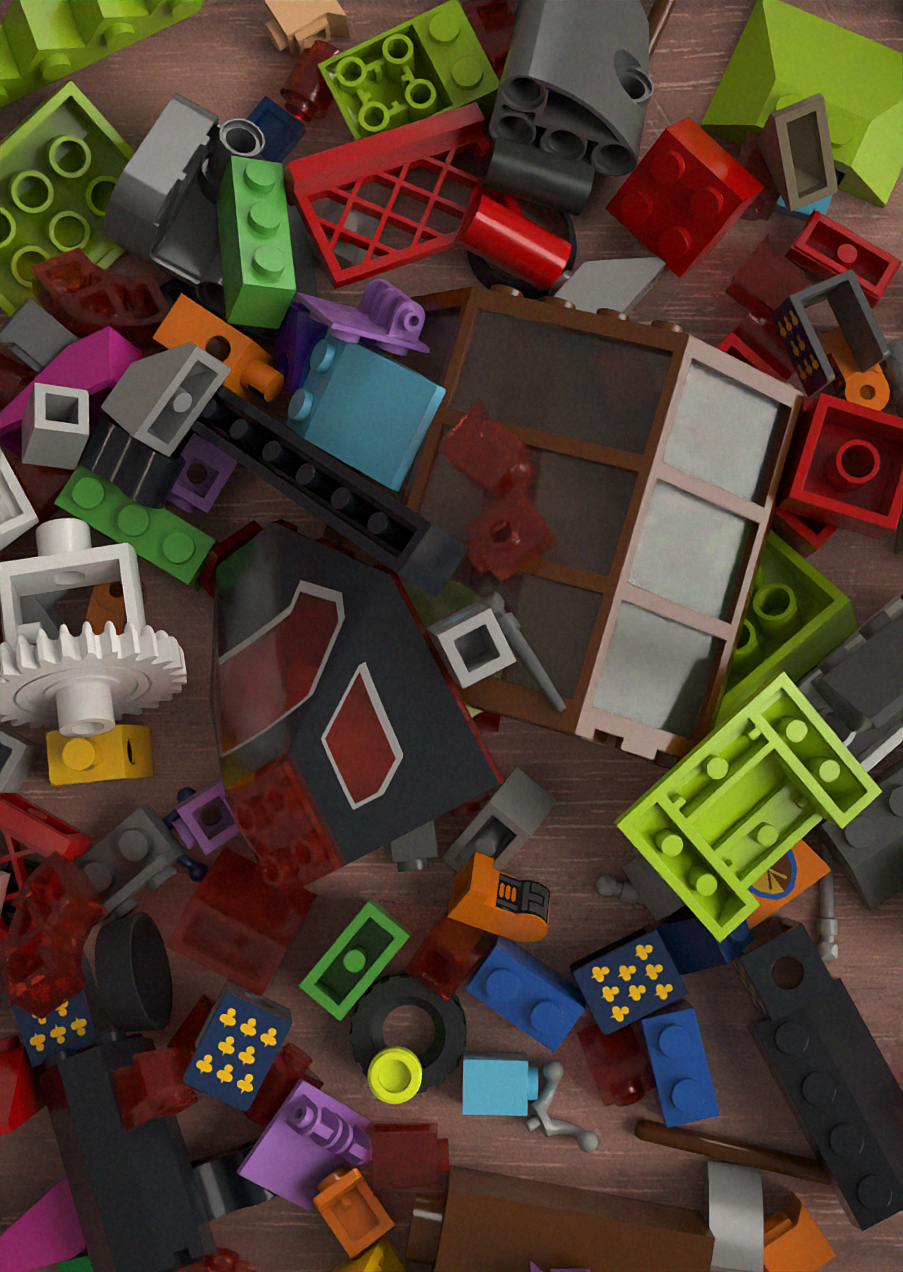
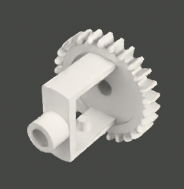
[0,518,187,738]

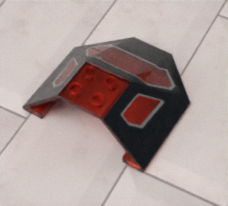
[209,519,505,900]

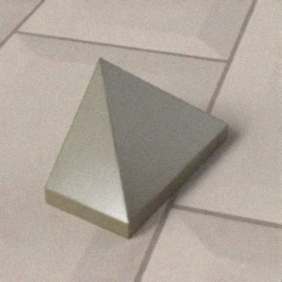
[756,93,838,212]

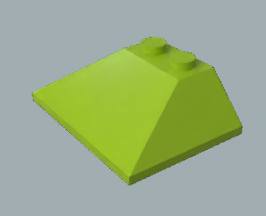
[700,0,903,208]
[613,669,882,943]

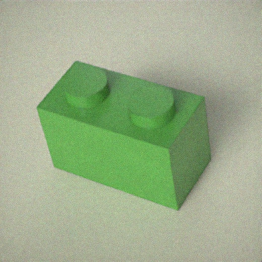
[299,898,412,1021]

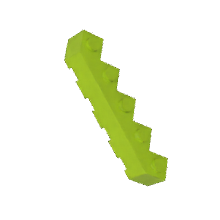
[0,0,205,108]

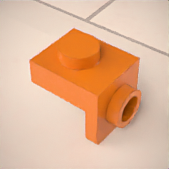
[312,1167,396,1261]

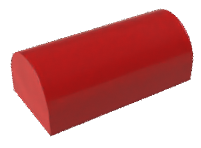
[454,193,571,291]
[785,209,902,309]

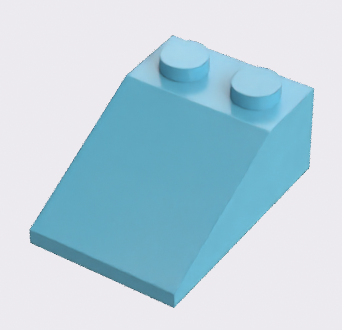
[286,333,446,492]

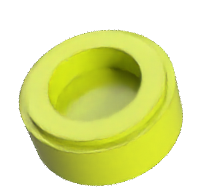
[367,1046,422,1104]

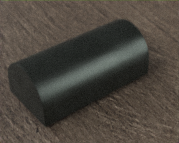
[478,137,595,216]

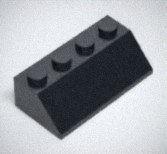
[746,978,903,1231]

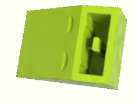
[318,0,500,141]

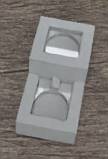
[703,1160,764,1272]

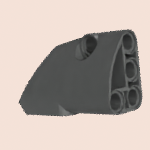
[489,0,654,176]
[100,93,318,345]

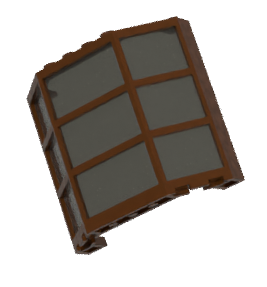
[286,284,804,769]

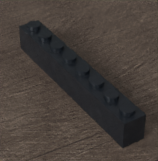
[157,345,469,598]

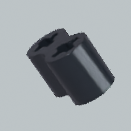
[79,412,186,509]
[191,1138,278,1222]

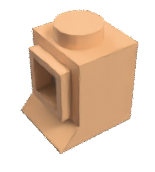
[264,0,350,58]

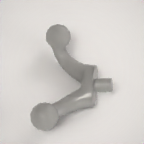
[525,1060,598,1153]

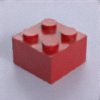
[605,117,765,278]
[776,393,903,540]

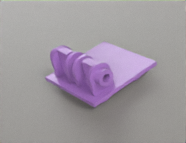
[295,278,431,356]
[236,1078,376,1212]

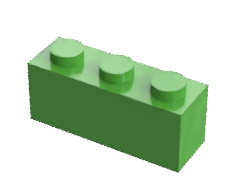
[216,156,296,329]
[54,463,219,592]

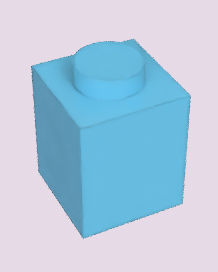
[462,1051,538,1116]

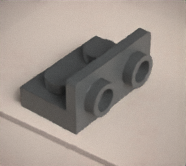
[68,803,187,927]

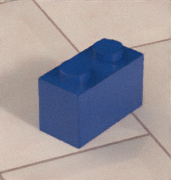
[465,935,586,1053]
[637,999,720,1128]

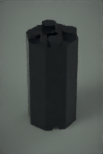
[39,1029,218,1272]

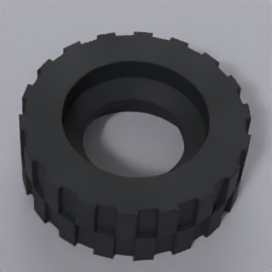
[349,970,467,1094]

